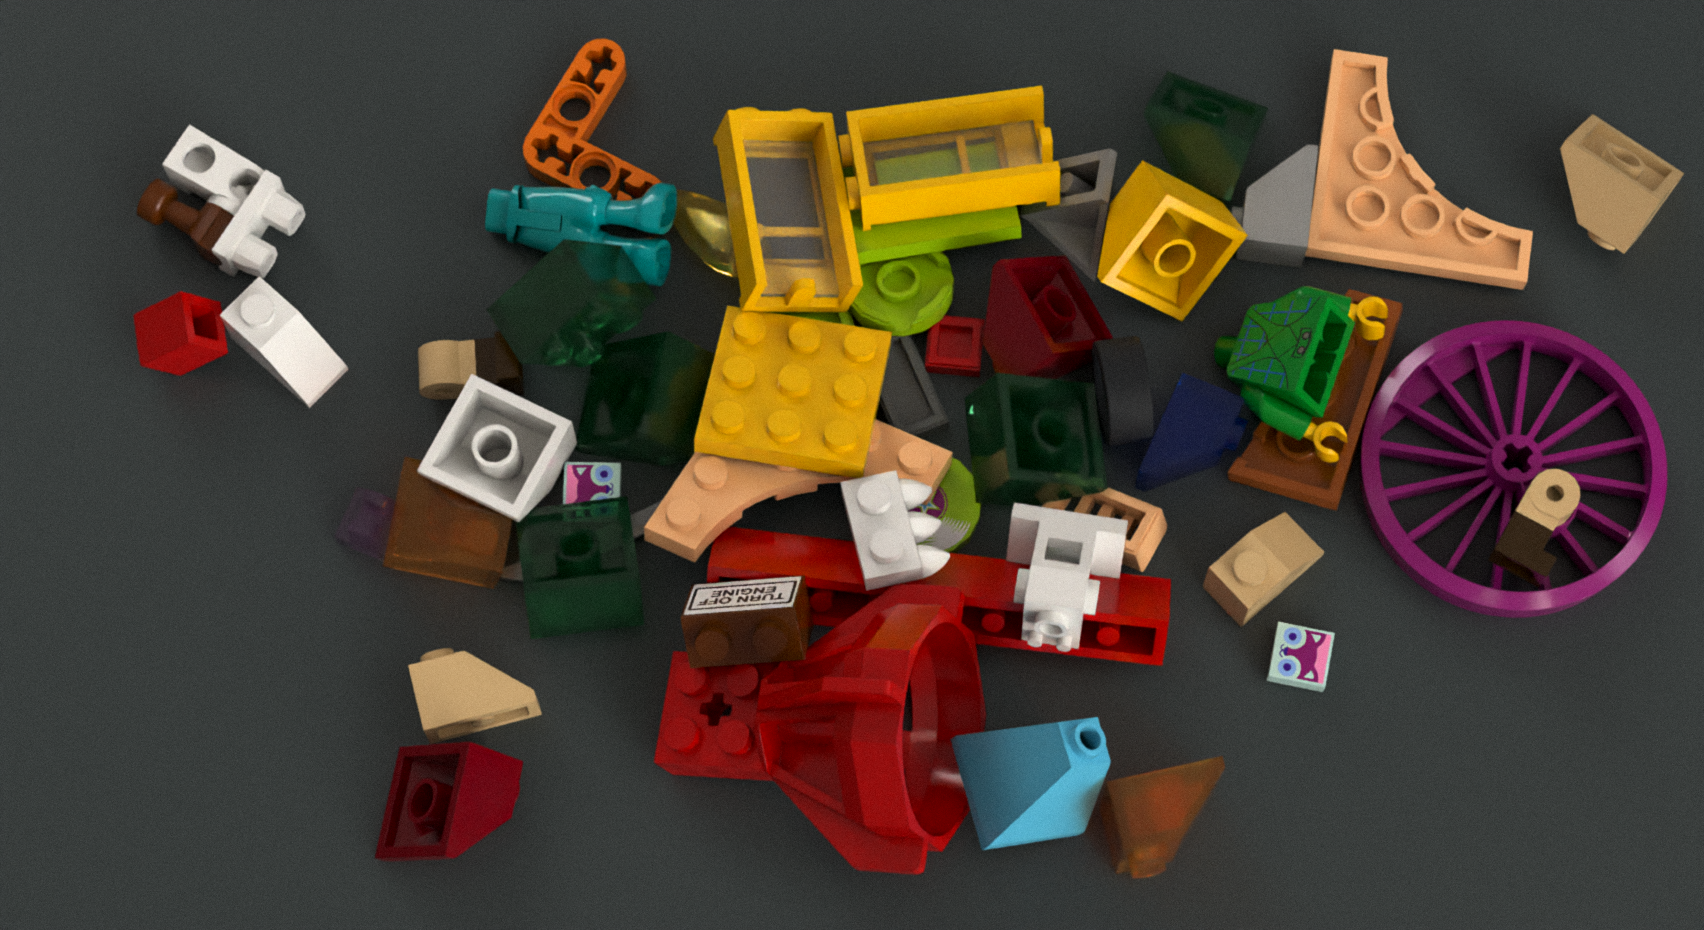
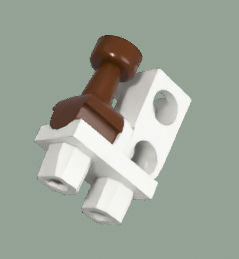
[137,124,306,278]

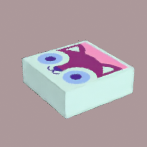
[562,462,622,522]
[1266,621,1335,692]

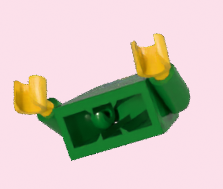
[1214,286,1388,463]

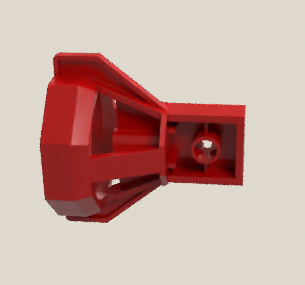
[654,584,987,875]

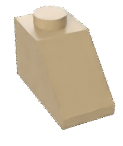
[1202,512,1324,627]
[408,648,542,744]

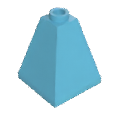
[950,717,1111,850]

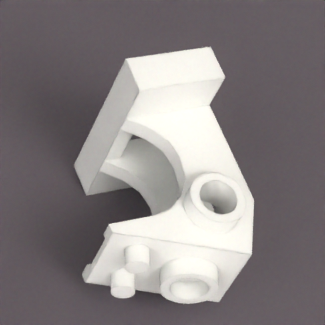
[1006,503,1128,652]

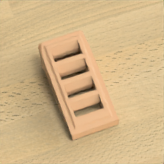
[1042,469,1167,572]

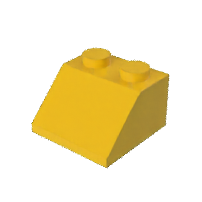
[1097,160,1248,321]

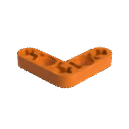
[523,38,662,201]

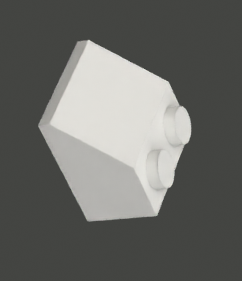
[417,374,577,522]

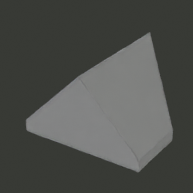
[1020,148,1117,283]

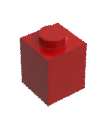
[133,291,228,376]

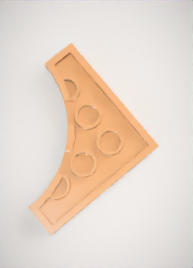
[1305,49,1533,290]
[644,419,953,563]

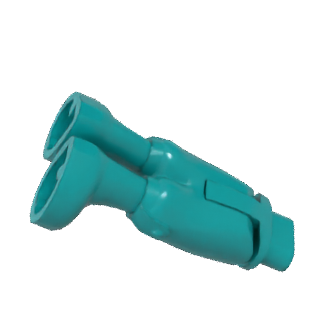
[485,183,678,286]

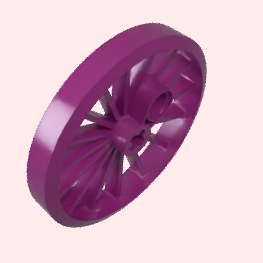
[1359,320,1667,618]

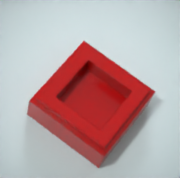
[925,315,985,377]

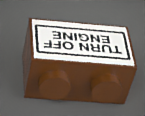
[680,575,814,668]

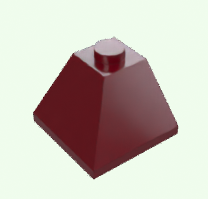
[983,255,1113,390]
[375,741,524,861]

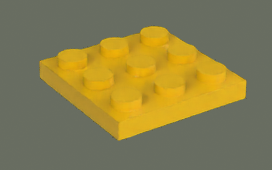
[694,306,892,478]

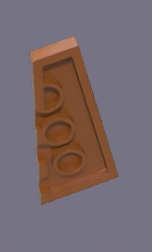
[1227,289,1403,511]

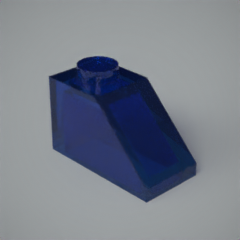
[1135,372,1248,492]

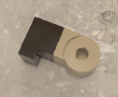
[418,329,524,400]
[1488,469,1580,588]

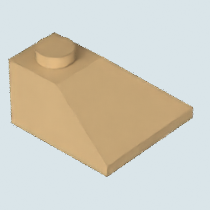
[1560,114,1684,254]

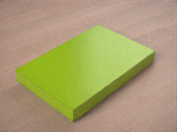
[842,143,1021,264]

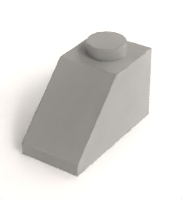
[1231,144,1318,268]

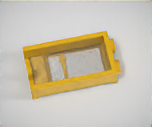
[838,86,1060,231]
[713,107,863,312]

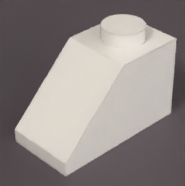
[220,276,348,408]

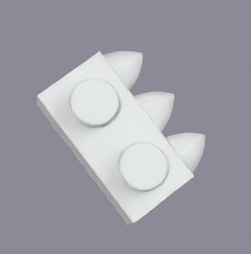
[840,470,950,591]

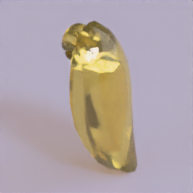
[674,189,771,278]

